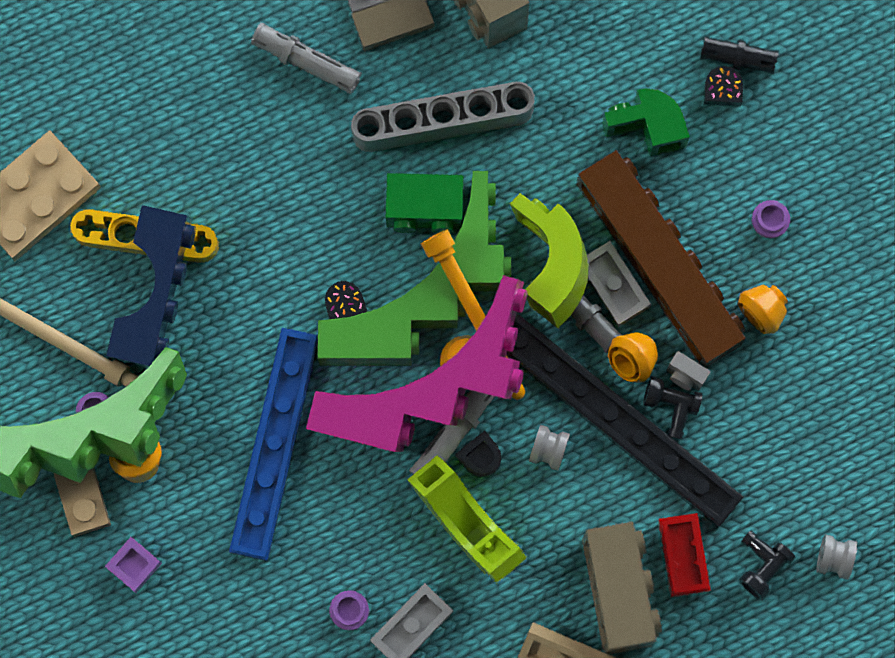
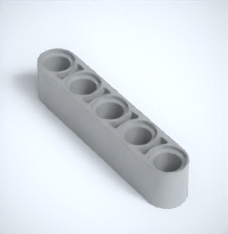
[351,82,534,152]

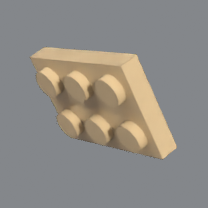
[0,130,101,261]

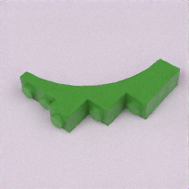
[318,171,511,366]
[0,347,187,499]

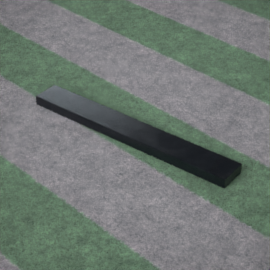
[506,313,744,528]

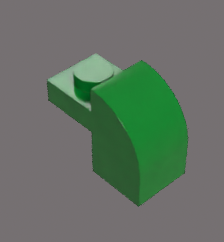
[602,89,690,157]

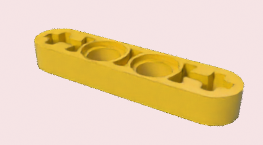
[70,209,219,263]

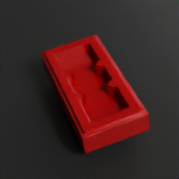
[658,513,711,598]

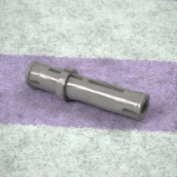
[251,22,362,94]
[409,390,495,474]

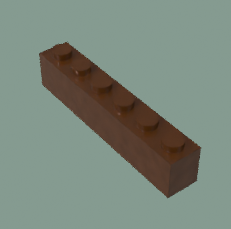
[576,150,746,368]

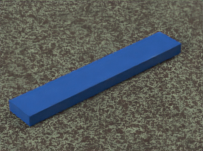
[229,328,318,562]

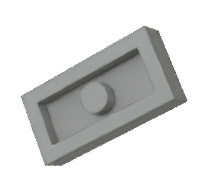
[587,241,651,327]
[370,584,453,658]

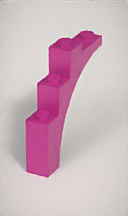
[306,276,527,452]

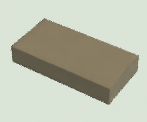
[351,0,434,51]

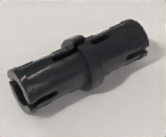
[700,36,779,74]

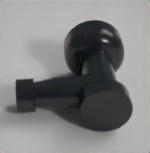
[643,376,703,440]
[739,530,796,601]

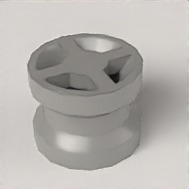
[529,424,570,471]
[816,534,857,580]

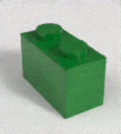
[386,173,463,234]

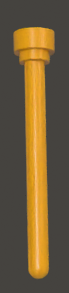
[421,229,525,400]

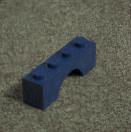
[106,205,196,366]

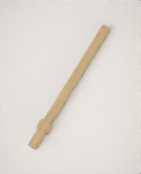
[0,298,138,387]

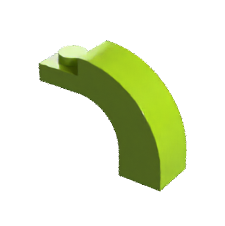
[510,193,589,328]
[407,455,527,583]

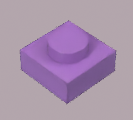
[105,537,162,593]

